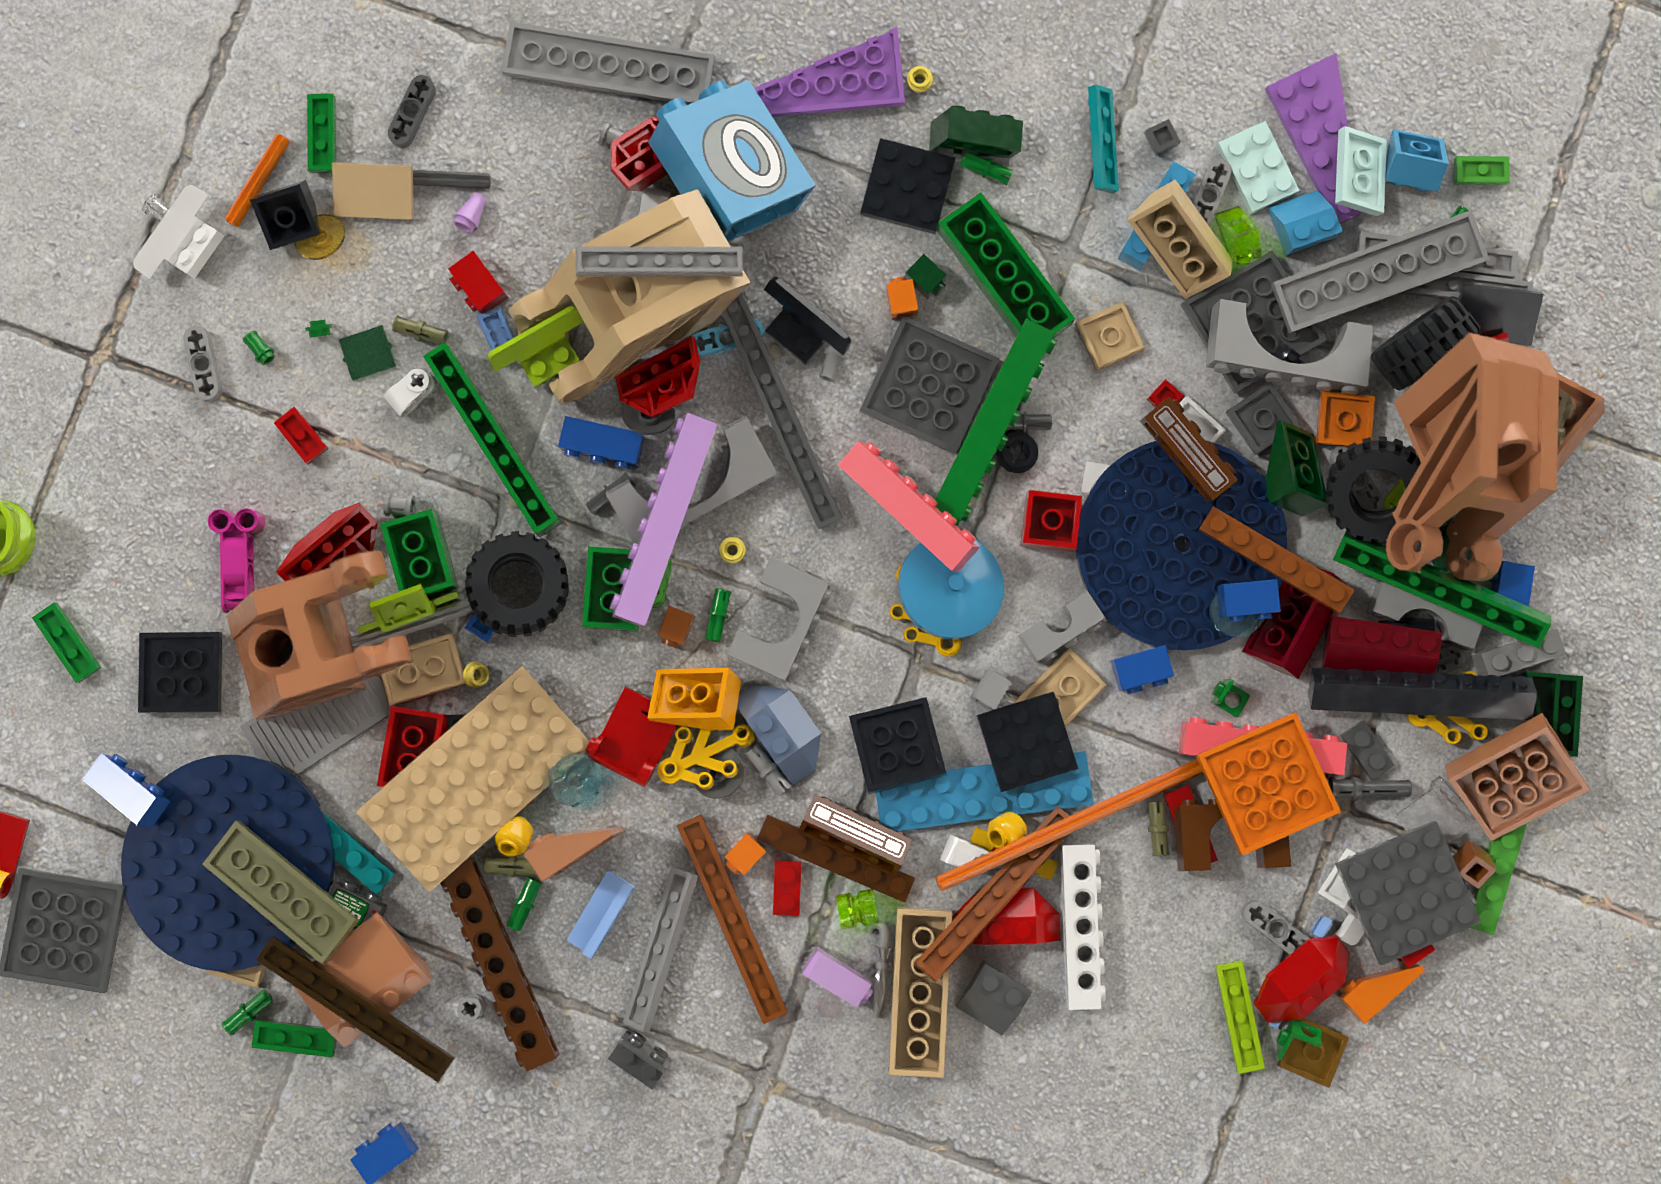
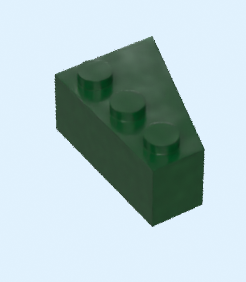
[929,105,1023,158]
[1521,671,1583,757]

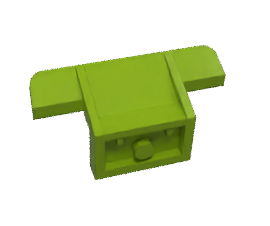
[488,305,584,389]
[357,584,460,633]

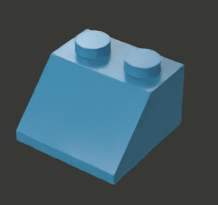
[1385,129,1448,192]
[1268,190,1343,257]

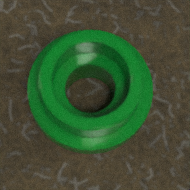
[305,319,332,338]

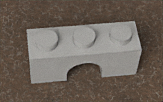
[1018,591,1105,663]
[1471,629,1566,676]

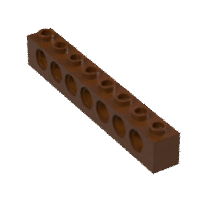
[440,857,560,1072]

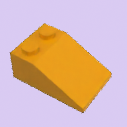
[648,668,742,730]

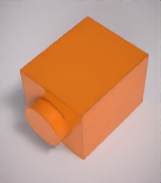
[886,277,918,320]
[725,832,767,875]

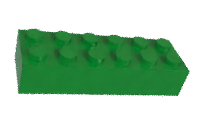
[937,192,1075,339]

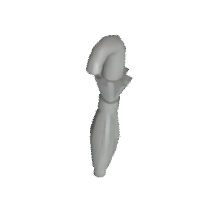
[866,920,893,1018]

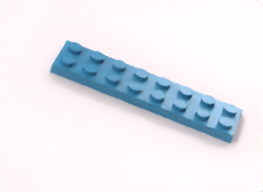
[876,751,1094,831]

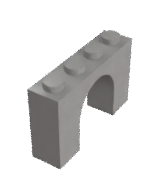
[727,557,832,681]

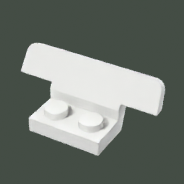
[133,185,224,279]
[1318,848,1365,945]

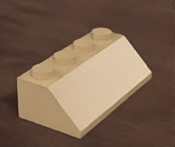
[1127,179,1232,299]

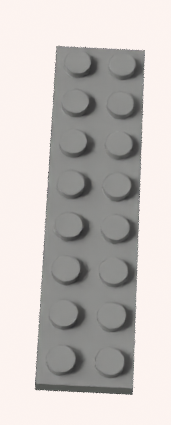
[501,22,716,105]
[1271,210,1490,333]

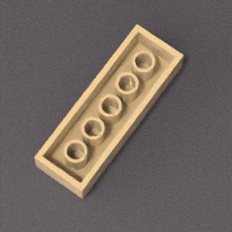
[888,906,952,1078]

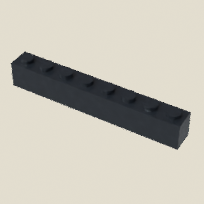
[1308,667,1537,720]

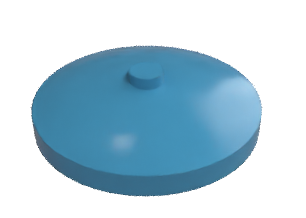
[898,540,1004,640]

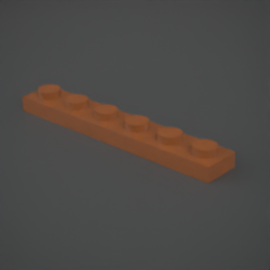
[1199,506,1355,614]

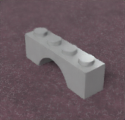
[1366,582,1483,651]

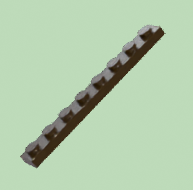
[256,936,455,1083]

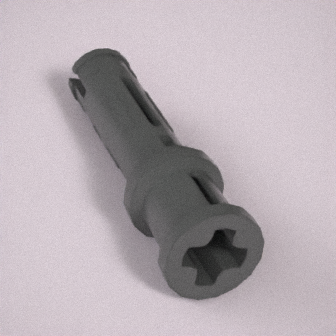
[1328,777,1412,801]

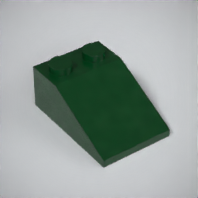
[1265,420,1328,517]

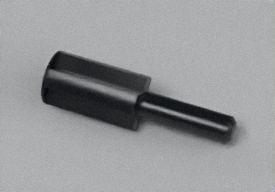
[1275,344,1306,364]
[1378,618,1435,631]

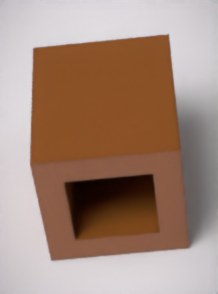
[657,606,696,649]
[1452,840,1497,889]

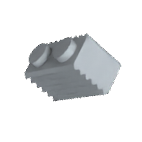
[970,668,1012,710]

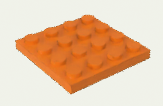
[1196,712,1341,856]

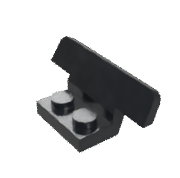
[764,277,851,365]

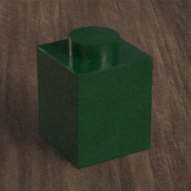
[905,254,947,300]

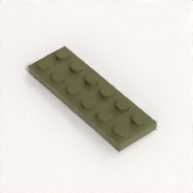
[202,821,359,964]

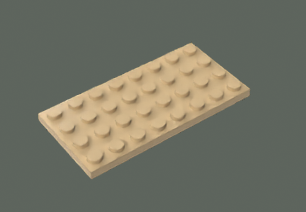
[355,666,590,893]

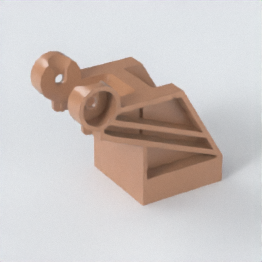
[1386,333,1559,582]
[226,551,413,720]

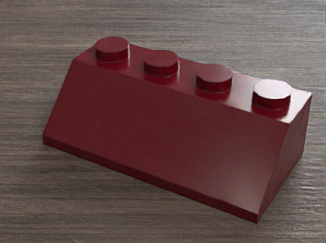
[1242,568,1345,679]
[1321,616,1442,673]

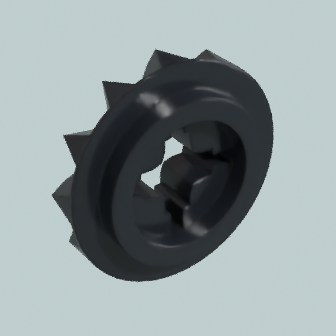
[996,432,1039,474]

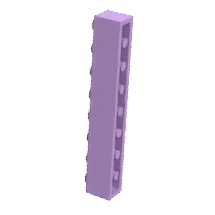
[610,412,717,627]

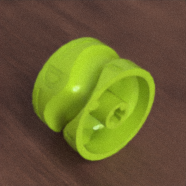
[0,499,36,577]

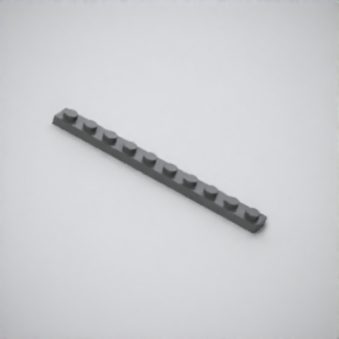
[722,292,843,529]

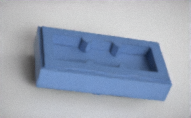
[476,306,515,350]

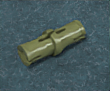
[392,315,448,345]
[1147,801,1170,856]
[484,856,538,877]

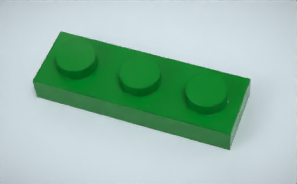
[307,93,336,174]
[32,602,101,683]
[251,1019,337,1058]

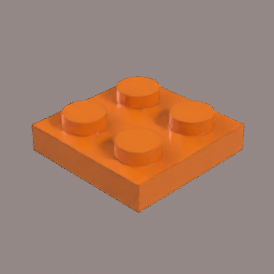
[1316,391,1375,447]

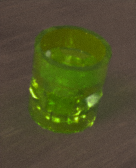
[836,889,879,930]

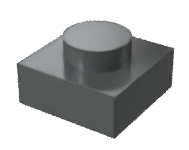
[1144,119,1181,156]

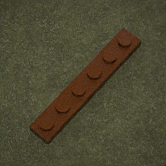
[757,815,915,903]

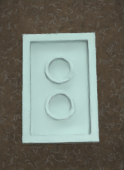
[1217,121,1300,215]
[1335,126,1387,216]

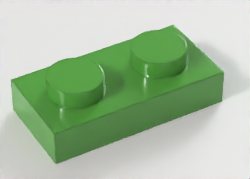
[1454,156,1510,185]

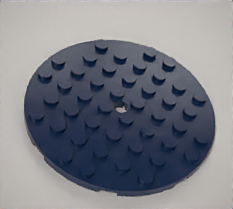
[1076,440,1288,651]
[121,755,335,971]

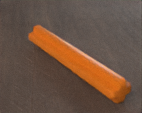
[225,134,290,227]

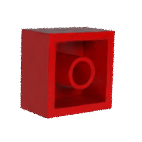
[1020,490,1082,552]

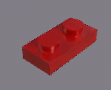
[274,407,329,465]
[773,860,802,916]

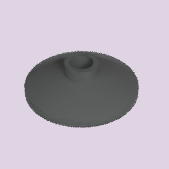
[622,404,675,435]
[691,749,744,799]

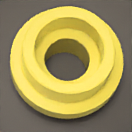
[907,66,933,93]
[719,537,746,564]
[463,661,489,688]

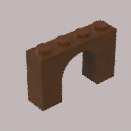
[1174,799,1291,872]

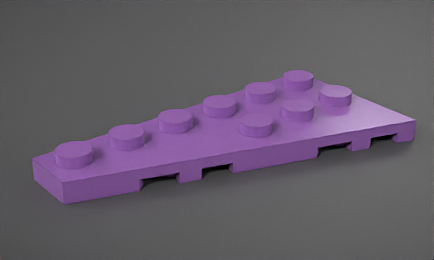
[754,27,905,118]
[1265,53,1362,224]

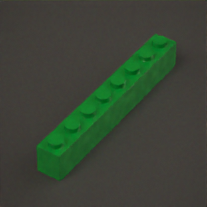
[935,319,1057,526]
[423,342,563,538]
[1333,530,1551,648]

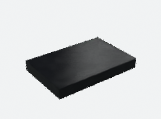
[1459,283,1544,346]

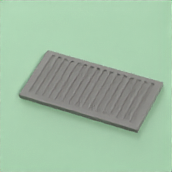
[240,675,400,776]

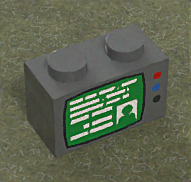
[329,880,388,930]

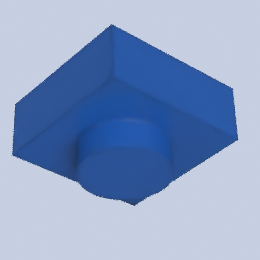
[464,614,495,643]

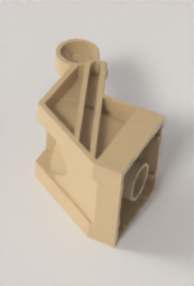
[508,189,750,405]

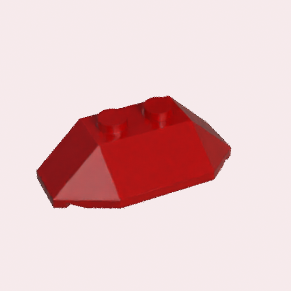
[610,117,668,192]
[615,336,700,418]
[276,502,378,581]
[953,887,1061,945]
[1253,934,1350,1023]

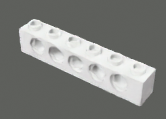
[1060,843,1106,1010]

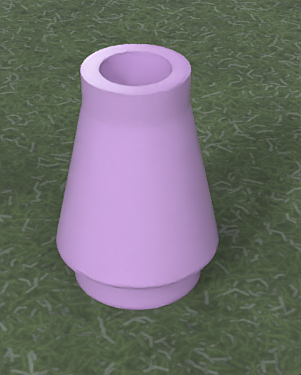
[453,193,487,234]

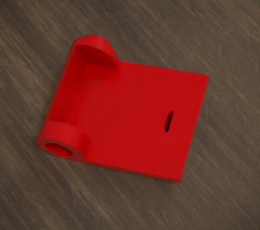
[585,686,677,788]

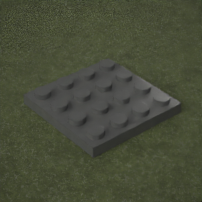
[1180,251,1327,394]
[860,315,999,455]
[1335,821,1481,965]
[0,868,125,993]

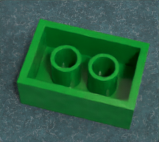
[380,509,459,597]
[582,546,639,632]

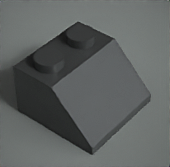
[955,960,1032,1035]

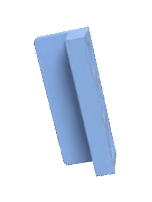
[567,871,636,959]

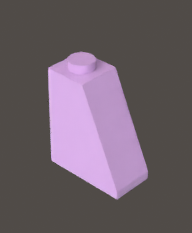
[802,946,873,1008]

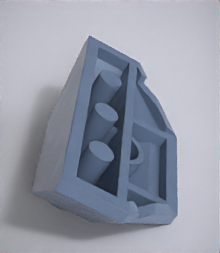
[737,684,821,786]

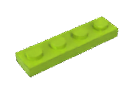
[1214,960,1265,1074]

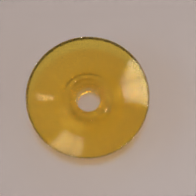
[295,214,346,260]

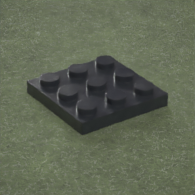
[860,138,956,234]
[138,632,222,713]
[976,691,1079,792]
[849,697,947,795]

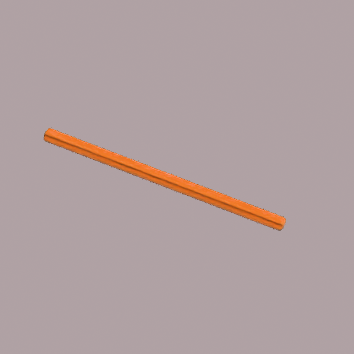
[936,759,1203,891]

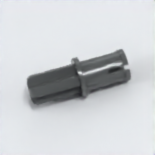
[1006,412,1052,433]
[586,472,636,515]

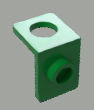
[1211,678,1250,717]
[1276,1020,1322,1061]

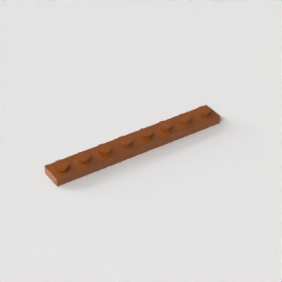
[915,806,1071,983]
[677,814,788,1024]

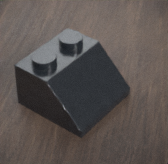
[250,180,320,250]

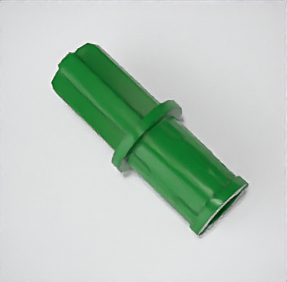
[960,152,1013,185]
[705,588,732,642]
[507,877,543,931]
[221,989,273,1036]

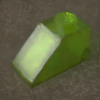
[1214,206,1262,265]

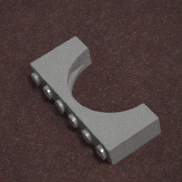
[1206,299,1373,395]
[606,415,778,544]

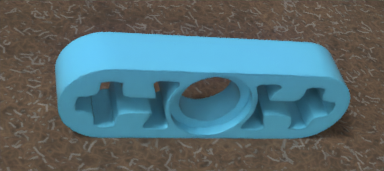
[692,319,764,357]

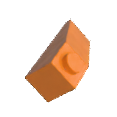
[1336,964,1425,1024]

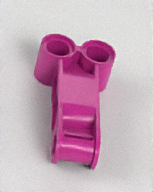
[207,508,265,613]

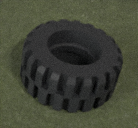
[1372,296,1481,391]
[1326,436,1421,544]
[465,531,569,637]

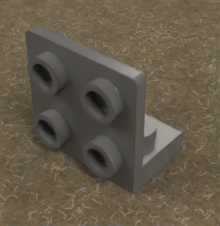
[608,1031,671,1089]

